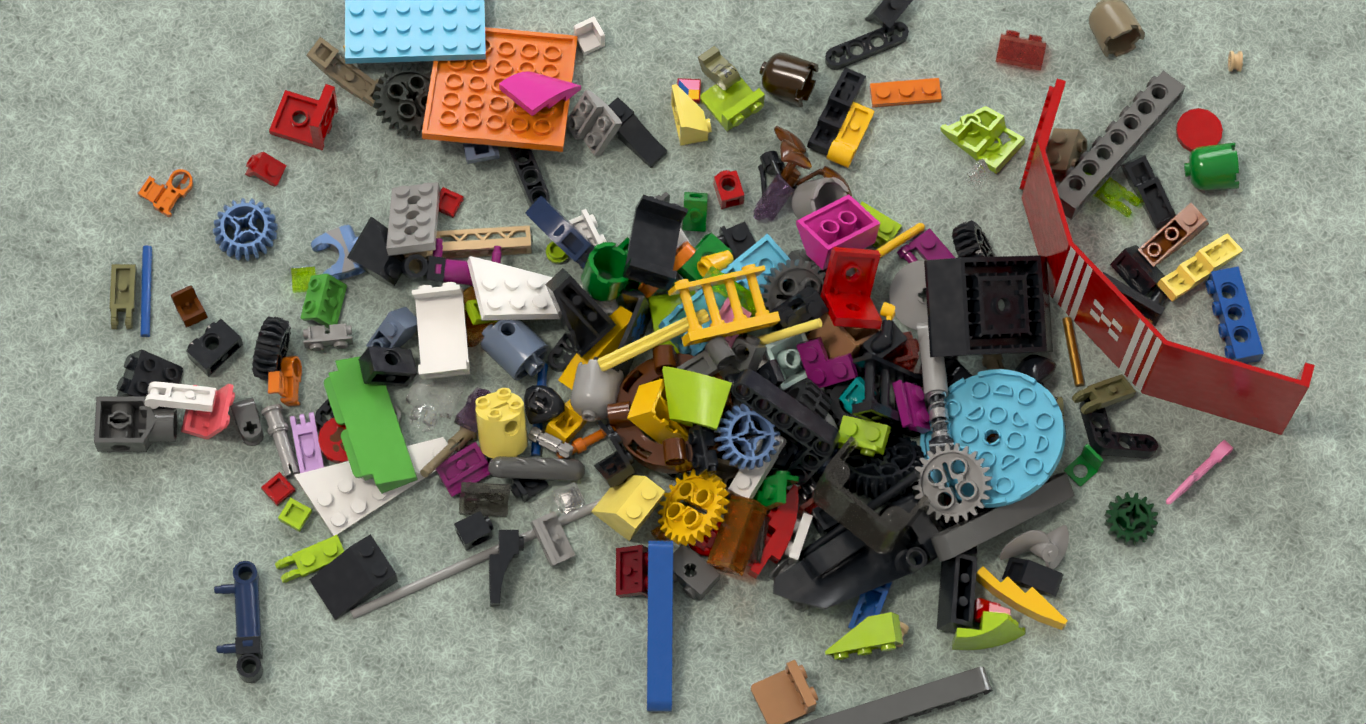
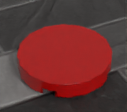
[1176,108,1223,152]

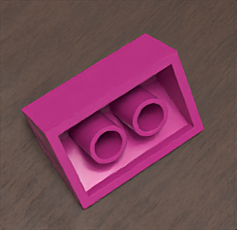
[796,194,880,270]

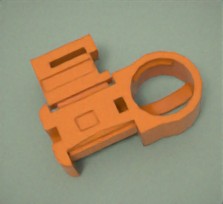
[138,169,193,217]
[268,356,302,407]

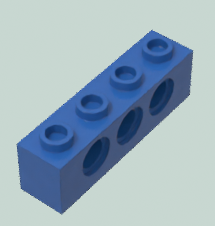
[1206,266,1264,364]

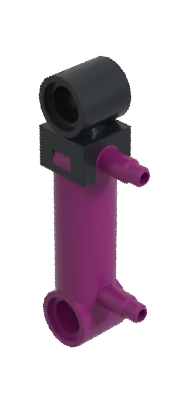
[401,238,502,286]

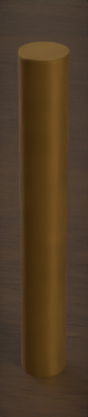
[1062,317,1084,387]

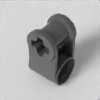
[230,397,264,446]

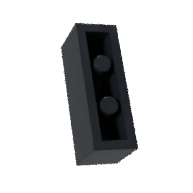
[937,553,978,634]

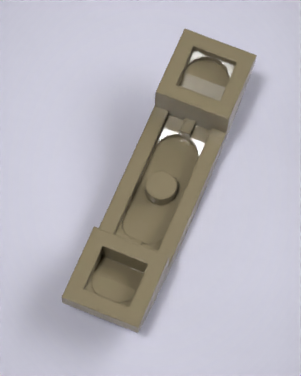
[306,37,395,110]

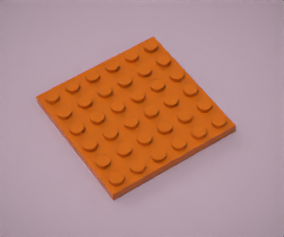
[422,27,578,152]

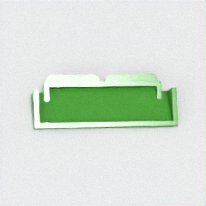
[324,356,418,494]

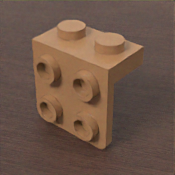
[751,660,818,724]

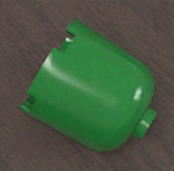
[1184,142,1239,190]
[581,242,630,302]

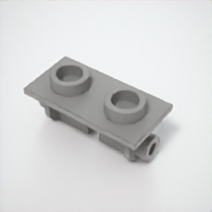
[303,323,353,351]

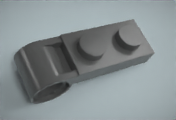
[677,336,736,377]

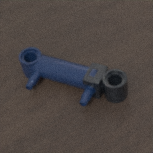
[214,561,263,683]

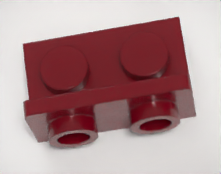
[616,545,648,598]

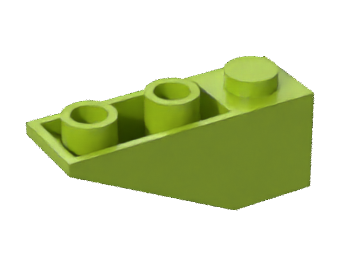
[825,612,903,660]

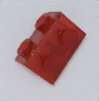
[995,30,1047,71]
[893,331,920,372]

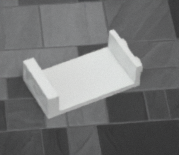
[412,282,470,379]

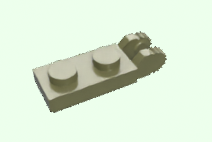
[109,264,137,329]
[1072,374,1136,415]

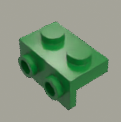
[752,471,799,513]

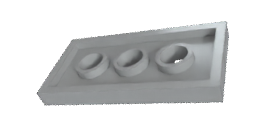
[386,182,440,256]

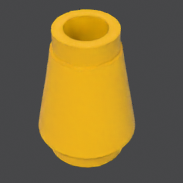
[697,250,734,278]

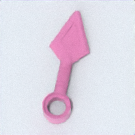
[1166,440,1234,505]

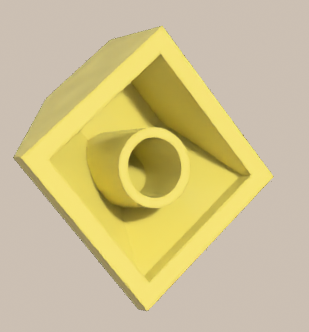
[671,84,712,146]

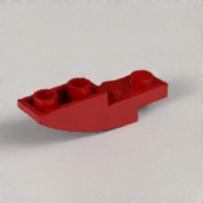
[748,484,798,579]

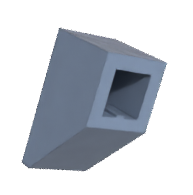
[366,307,418,348]

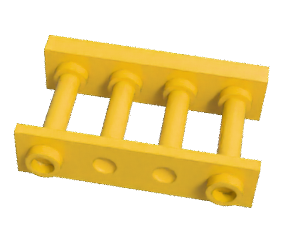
[668,264,780,347]

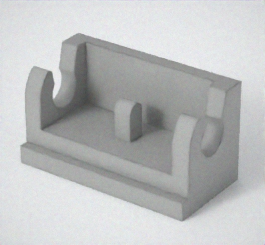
[530,511,576,567]

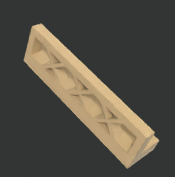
[436,225,532,259]

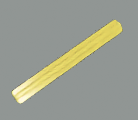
[597,309,710,371]

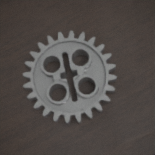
[912,443,993,523]

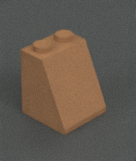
[807,312,881,359]

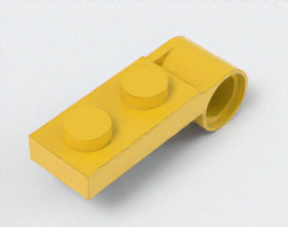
[826,102,875,168]

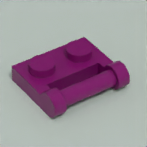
[897,228,955,263]

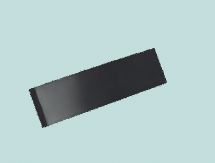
[807,67,866,155]

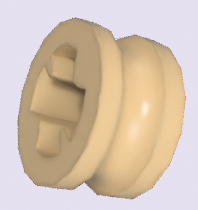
[1228,51,1243,72]

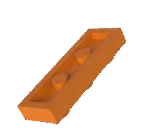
[869,78,942,108]

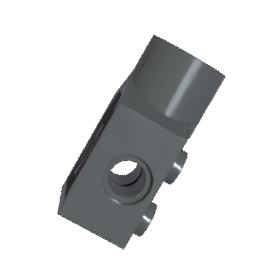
[94,396,178,452]

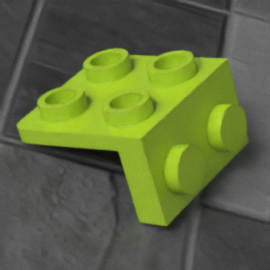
[700,78,765,132]

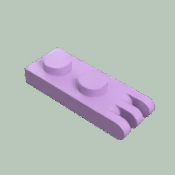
[290,412,324,473]

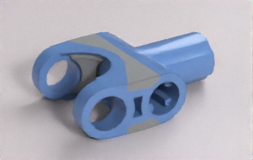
[311,225,366,280]

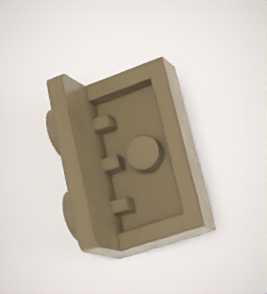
[1046,128,1088,174]

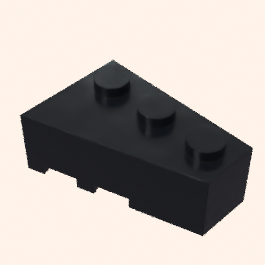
[545,268,616,358]

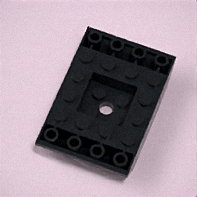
[924,255,1053,357]

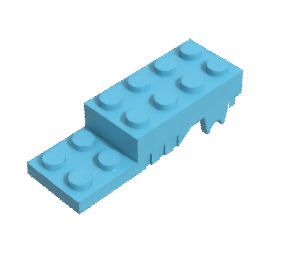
[658,234,791,356]

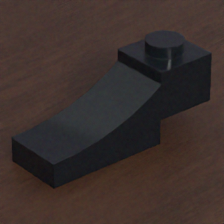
[608,97,667,168]
[1121,155,1176,229]
[489,530,524,606]

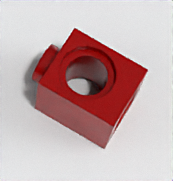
[713,170,745,210]

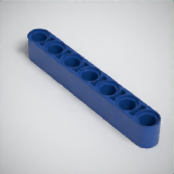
[647,541,673,712]

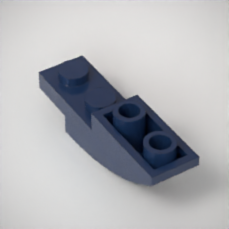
[525,196,595,269]

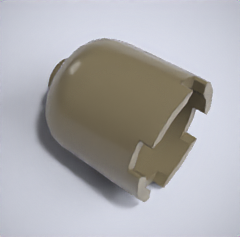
[1088,0,1145,57]

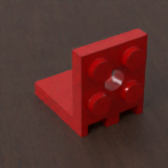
[269,84,339,150]
[820,247,882,329]

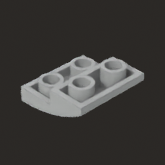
[567,90,623,156]

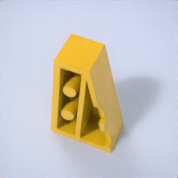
[627,379,695,444]

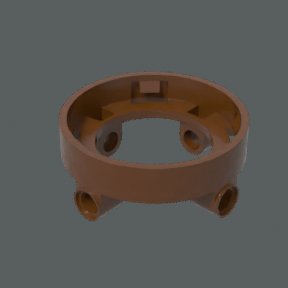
[607,344,734,474]

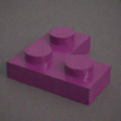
[796,337,858,388]

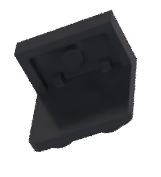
[117,349,183,408]
[594,420,635,488]

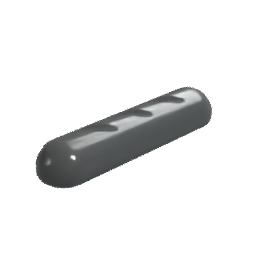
[488,456,585,480]

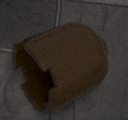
[759,52,819,107]

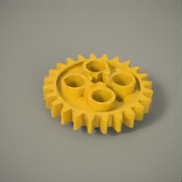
[658,469,730,546]

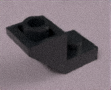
[1002,557,1064,597]

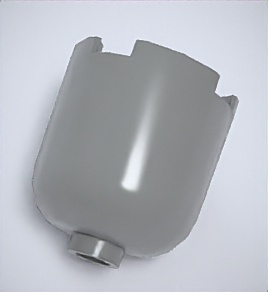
[791,177,849,219]
[570,359,624,422]

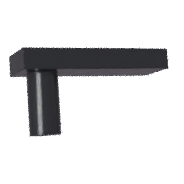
[1103,272,1168,326]

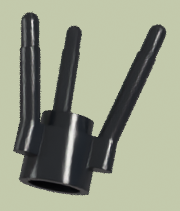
[758,151,797,205]

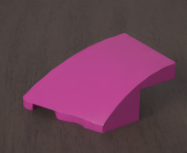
[499,71,581,116]

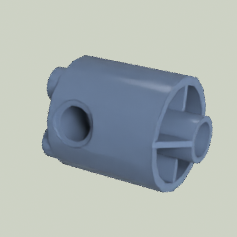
[480,320,549,380]

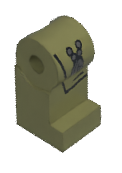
[698,46,741,90]

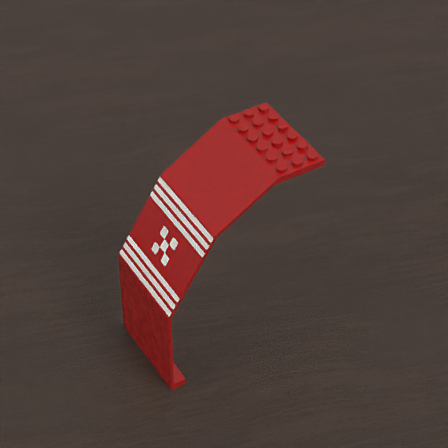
[1019,78,1315,435]

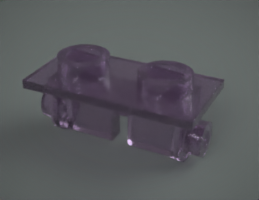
[753,174,794,222]

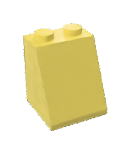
[591,475,665,541]

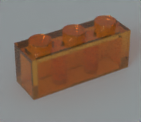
[707,495,768,576]

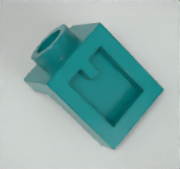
[839,377,877,414]

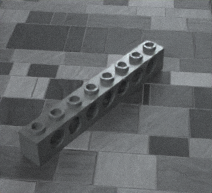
[1056,70,1186,220]

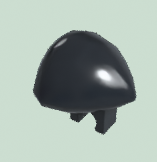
[1015,355,1057,387]
[524,385,565,424]

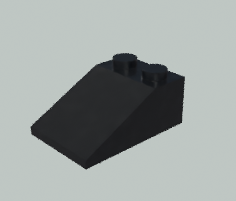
[309,534,398,620]

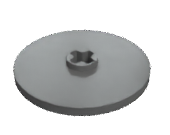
[889,260,928,330]

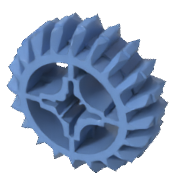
[213,198,278,261]
[715,404,780,470]

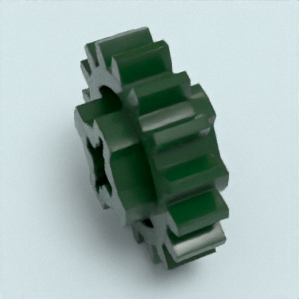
[1104,492,1158,546]

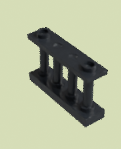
[852,352,923,439]

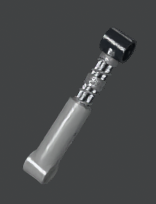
[917,322,956,463]

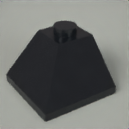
[347,217,405,286]

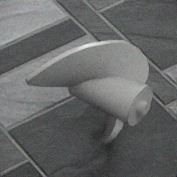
[999,525,1069,569]

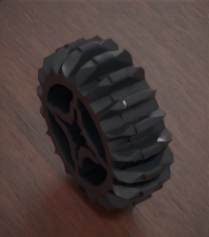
[952,220,995,258]
[252,316,291,381]

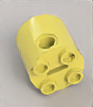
[475,388,528,458]

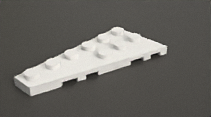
[467,256,618,320]
[294,437,454,536]

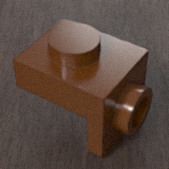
[171,285,208,328]

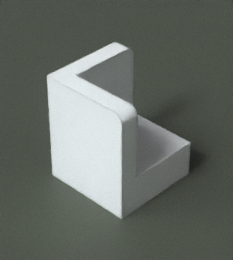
[574,16,605,56]

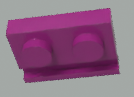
[892,380,931,434]
[435,442,490,497]

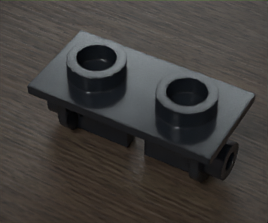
[688,424,719,476]

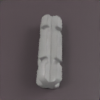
[528,427,574,459]

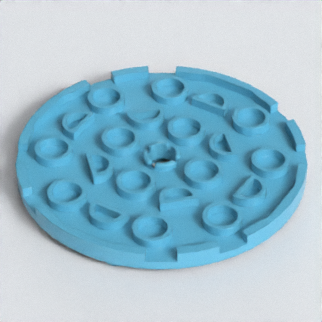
[920,369,1066,508]

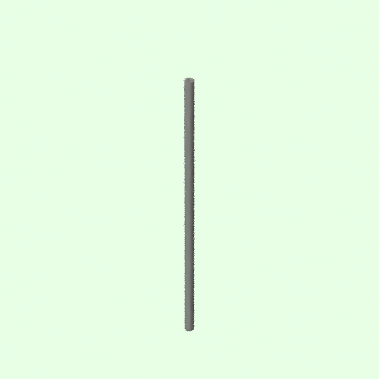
[350,499,601,619]

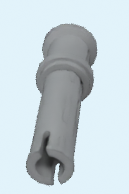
[261,404,300,478]

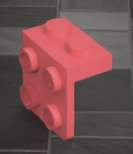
[181,383,235,440]

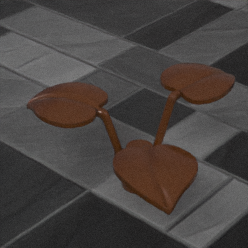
[773,126,852,196]

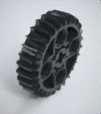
[835,431,924,499]

